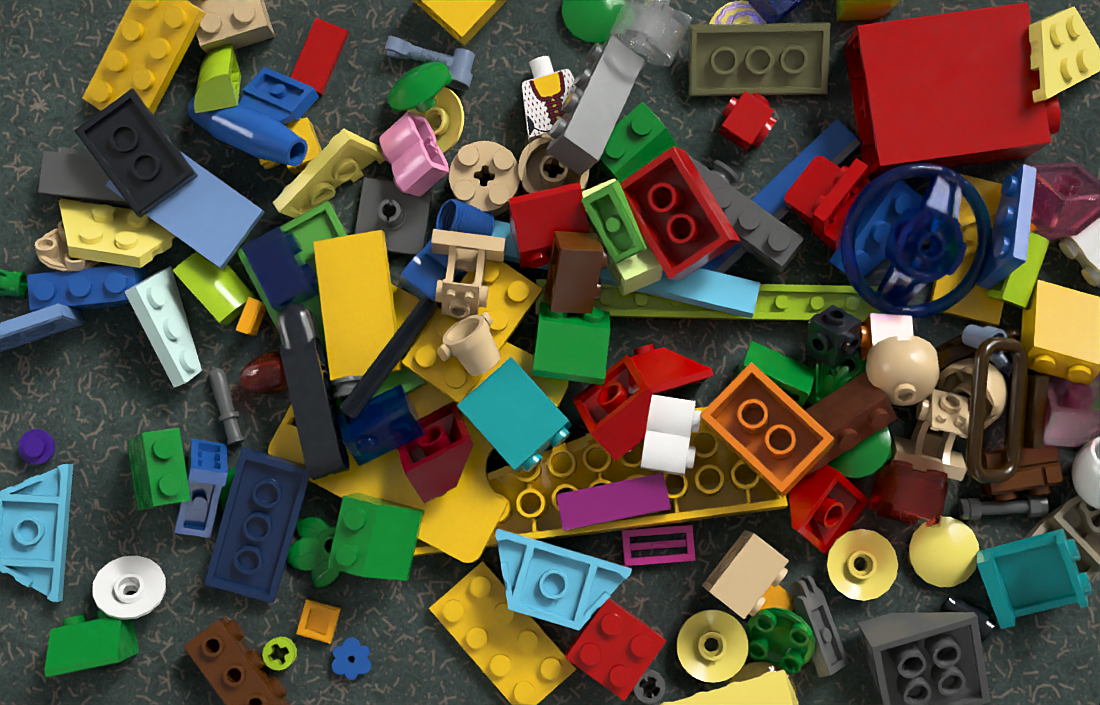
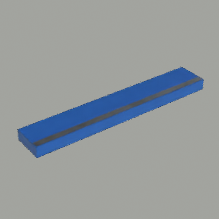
[700,119,861,274]

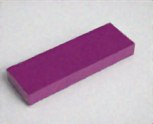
[556,473,671,531]

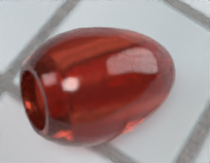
[239,351,288,394]

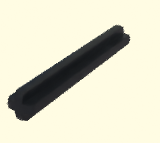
[340,296,438,419]

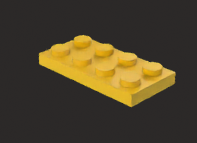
[82,0,206,115]
[401,260,543,404]
[429,561,576,705]

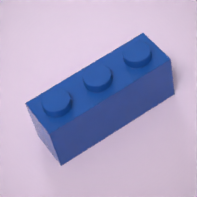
[27,265,146,311]

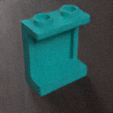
[977,529,1093,629]

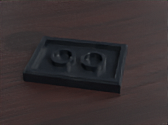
[74,88,198,218]

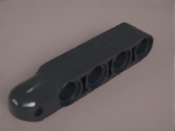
[277,303,350,480]

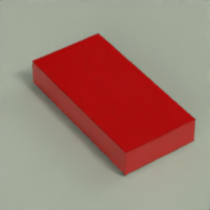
[290,18,349,96]

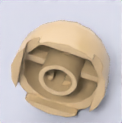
[865,335,939,406]
[936,358,1009,429]

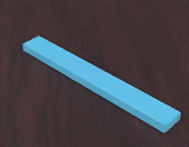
[492,220,761,319]

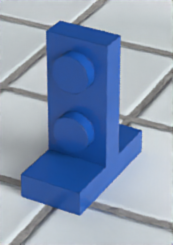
[175,438,228,538]

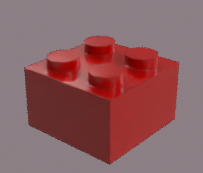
[565,597,666,701]

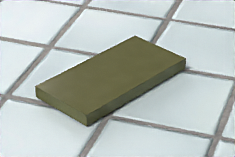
[688,22,831,96]

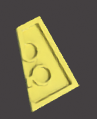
[272,128,385,218]

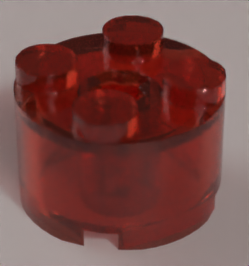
[868,460,949,527]

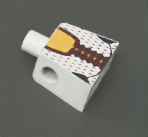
[522,56,577,143]

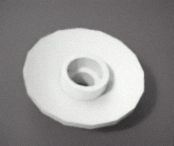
[92,555,166,620]

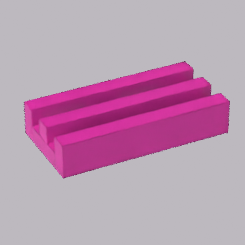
[621,524,696,566]

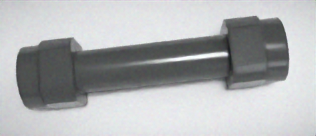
[957,495,1049,520]

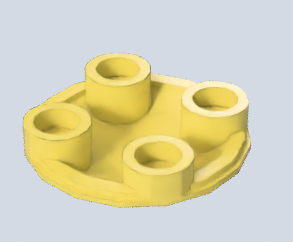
[908,517,979,587]

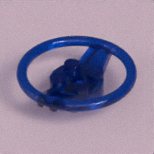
[841,163,992,319]

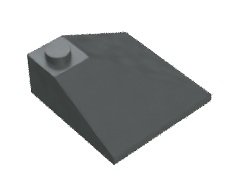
[858,612,990,705]

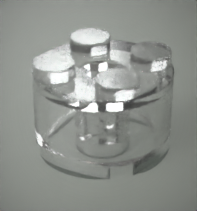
[609,0,692,66]

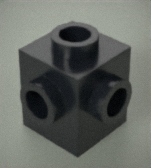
[805,305,862,369]

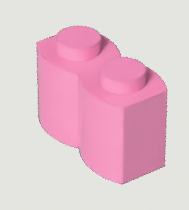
[380,111,449,197]

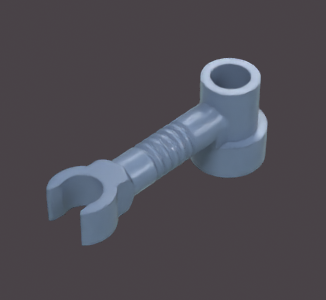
[385,36,475,91]
[962,324,1013,387]

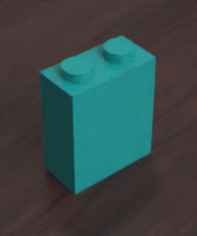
[457,357,572,473]

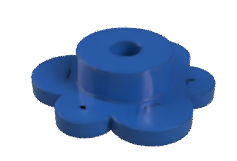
[332,637,371,680]

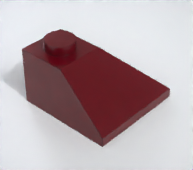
[393,401,474,503]

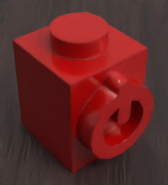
[718,91,777,152]

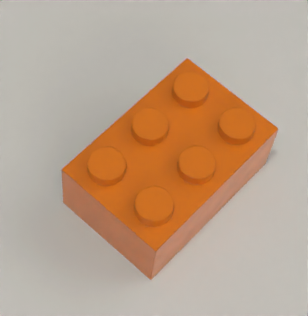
[700,362,835,498]

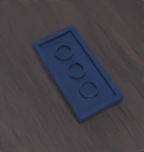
[204,447,310,603]

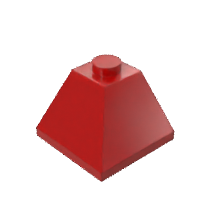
[630,344,714,395]
[572,355,652,461]
[789,464,870,557]

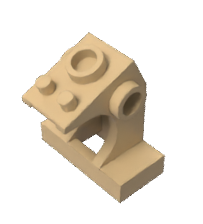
[431,229,505,318]
[891,389,970,481]

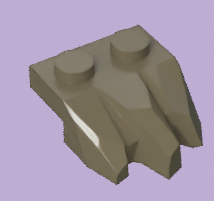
[1024,495,1100,580]

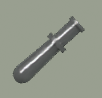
[208,368,245,445]

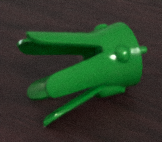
[0,269,28,299]
[807,363,851,405]

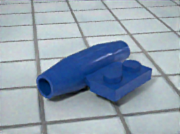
[187,67,319,166]

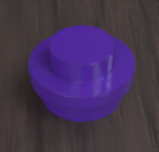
[18,429,55,464]

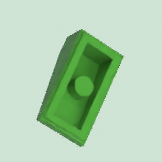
[581,180,647,265]

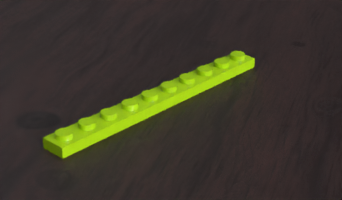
[536,279,888,323]

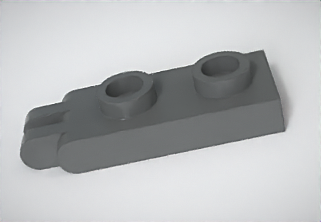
[791,575,849,678]

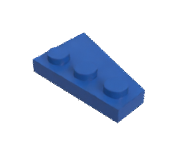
[977,164,1037,290]
[829,174,940,282]

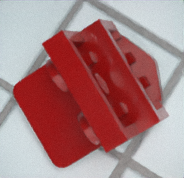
[784,156,879,252]

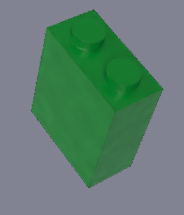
[127,428,191,511]

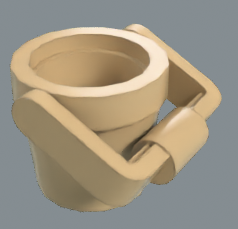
[436,312,501,376]

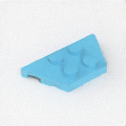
[0,464,73,602]
[496,528,632,630]

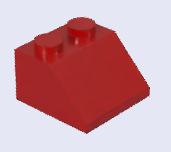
[509,182,589,268]

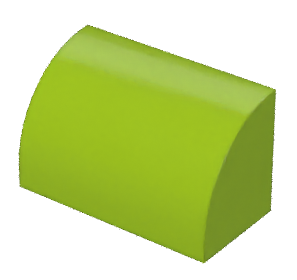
[194,44,241,113]
[985,232,1050,309]
[172,252,258,326]

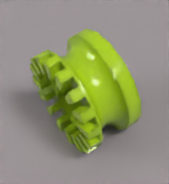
[262,636,297,671]

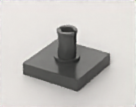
[355,177,434,256]

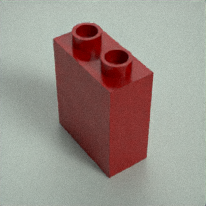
[844,2,1061,179]

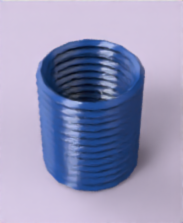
[436,199,494,236]

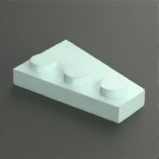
[124,266,202,387]

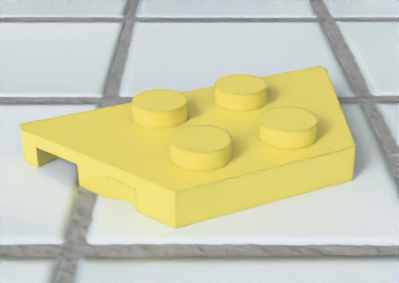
[1029,6,1100,103]
[59,198,176,268]

